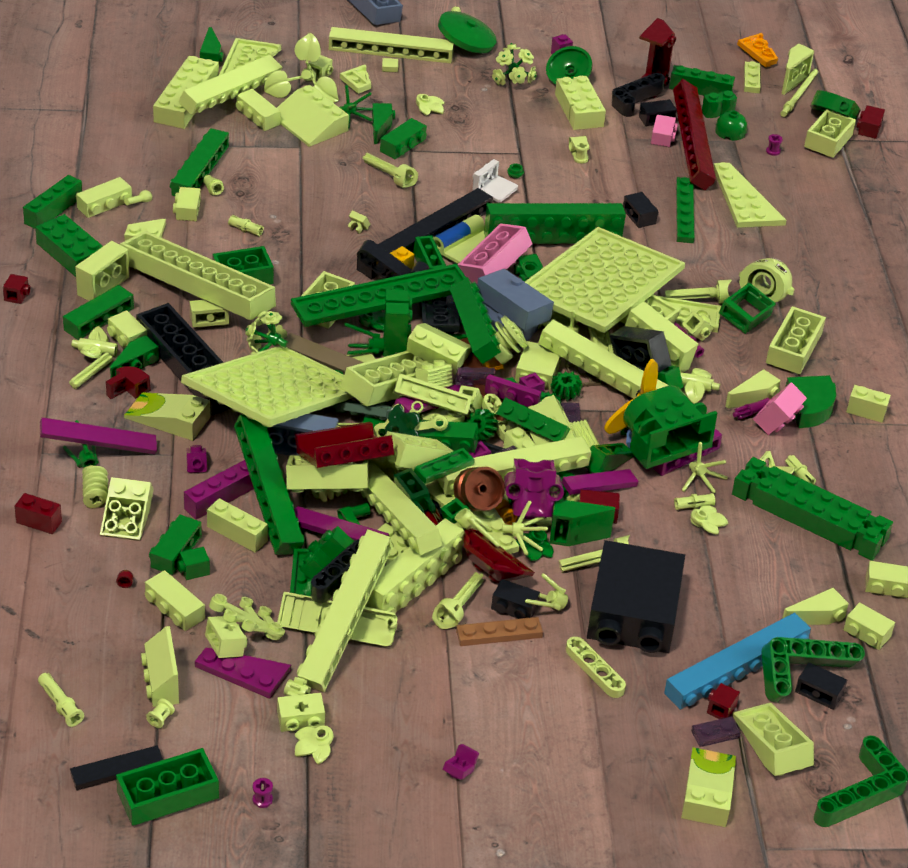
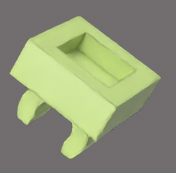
[348,210,371,233]

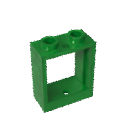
[719,283,776,334]

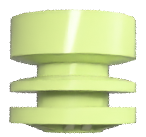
[495,316,528,365]

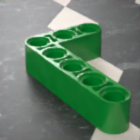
[761,637,865,702]
[814,735,908,827]

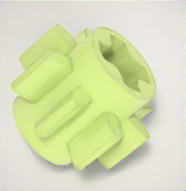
[284,677,311,696]

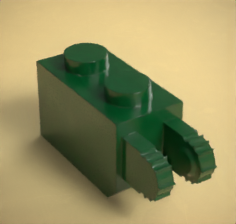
[393,468,436,513]

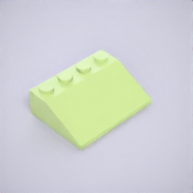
[277,85,349,147]
[286,455,369,492]

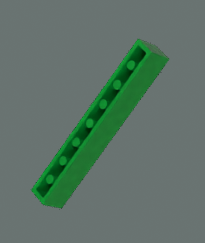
[234,414,304,555]

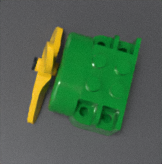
[604,359,718,469]

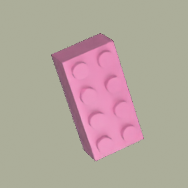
[458,223,532,283]

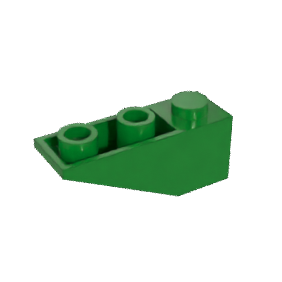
[110,335,159,378]

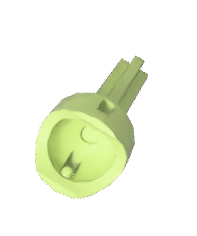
[362,153,418,188]
[665,279,732,304]
[559,535,630,572]
[432,572,484,629]

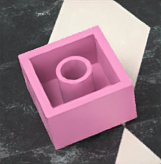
[753,382,807,435]

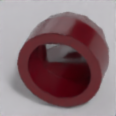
[116,570,134,588]

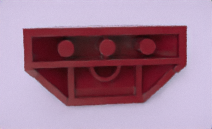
[464,528,535,583]

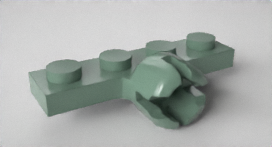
[327,400,393,420]

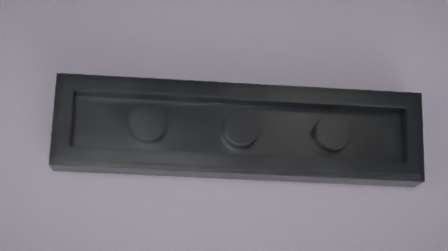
[70,745,163,790]

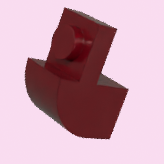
[106,366,151,399]

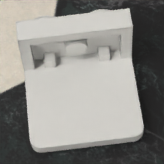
[473,159,518,202]

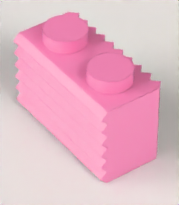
[651,115,678,147]

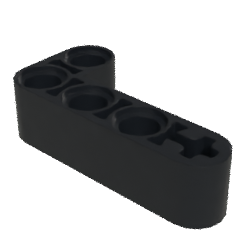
[612,73,665,117]
[357,240,429,279]
[311,539,386,603]

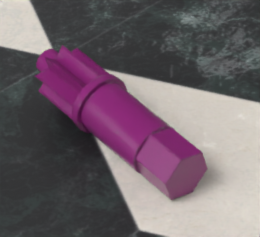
[733,398,770,420]

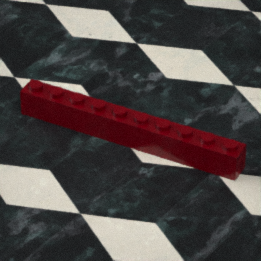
[673,79,716,191]

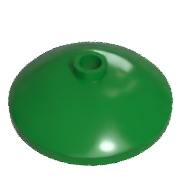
[546,46,593,85]

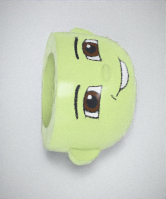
[739,258,794,302]

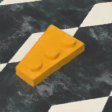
[737,33,778,67]

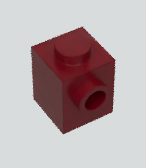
[3,274,31,304]
[707,683,740,722]

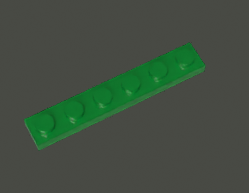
[676,177,694,243]

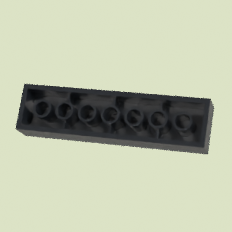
[136,303,230,416]

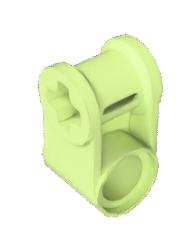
[569,136,589,163]

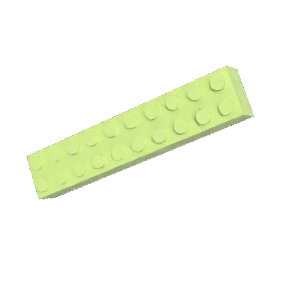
[120,231,276,320]

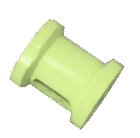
[146,699,175,728]

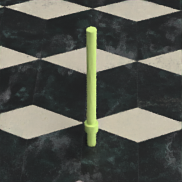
[780,69,818,117]

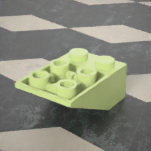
[100,477,154,540]

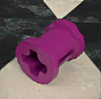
[766,134,783,156]
[252,778,273,808]

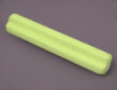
[69,352,113,389]

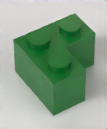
[300,526,354,580]

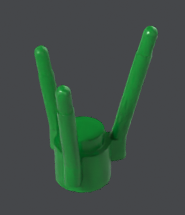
[345,323,384,355]
[63,420,99,468]

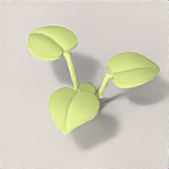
[264,33,339,103]

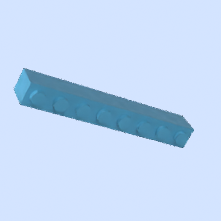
[664,613,811,710]

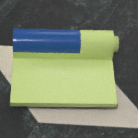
[433,215,485,264]

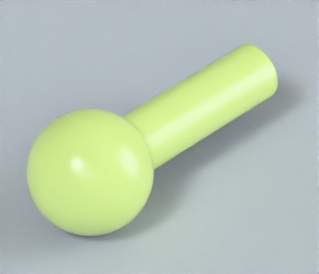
[124,190,152,205]

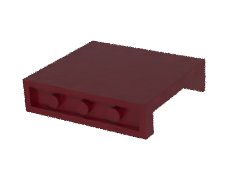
[295,422,394,468]

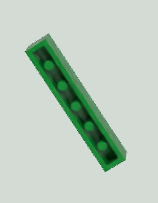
[170,128,229,196]
[450,277,501,364]
[363,417,479,453]

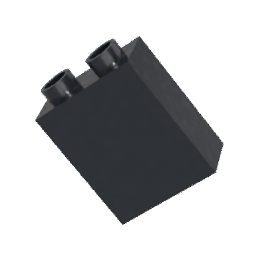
[587,540,686,654]

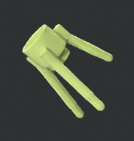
[455,508,500,547]
[525,574,568,611]

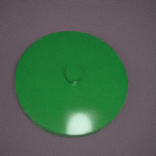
[438,11,496,53]

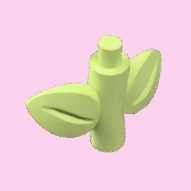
[72,326,118,359]
[680,368,720,404]

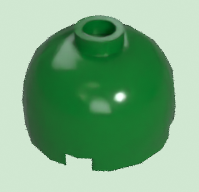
[715,110,747,141]

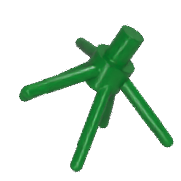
[339,85,372,129]

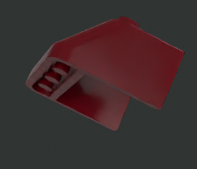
[639,18,676,98]

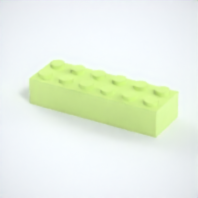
[153,56,219,129]
[340,351,430,407]
[363,519,464,615]

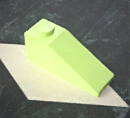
[725,369,781,408]
[782,588,849,625]

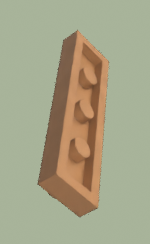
[456,617,543,646]

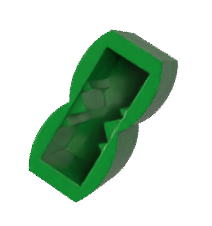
[702,90,737,118]

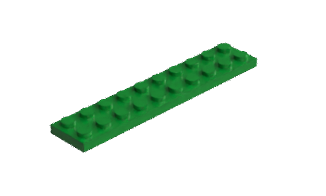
[291,264,466,327]

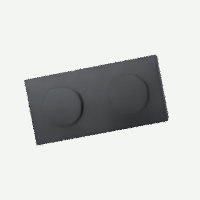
[639,99,677,127]
[623,192,659,228]
[491,579,540,619]
[795,662,848,710]

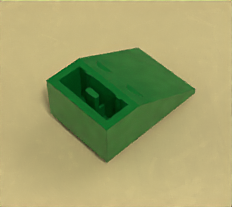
[549,499,615,546]

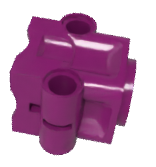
[504,458,564,520]

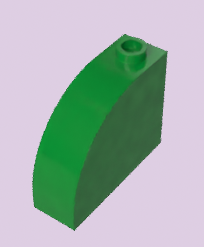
[810,90,861,120]
[785,375,836,428]

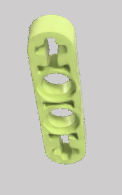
[566,636,626,698]

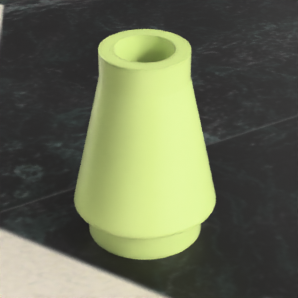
[203,175,224,195]

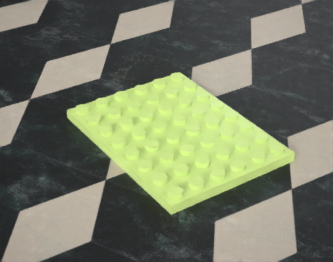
[525,227,685,333]
[181,346,355,427]

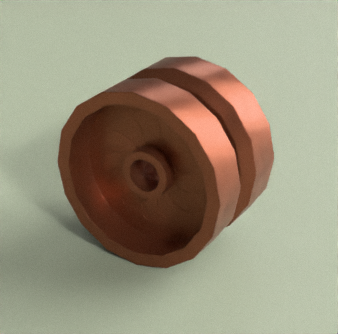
[453,467,505,511]

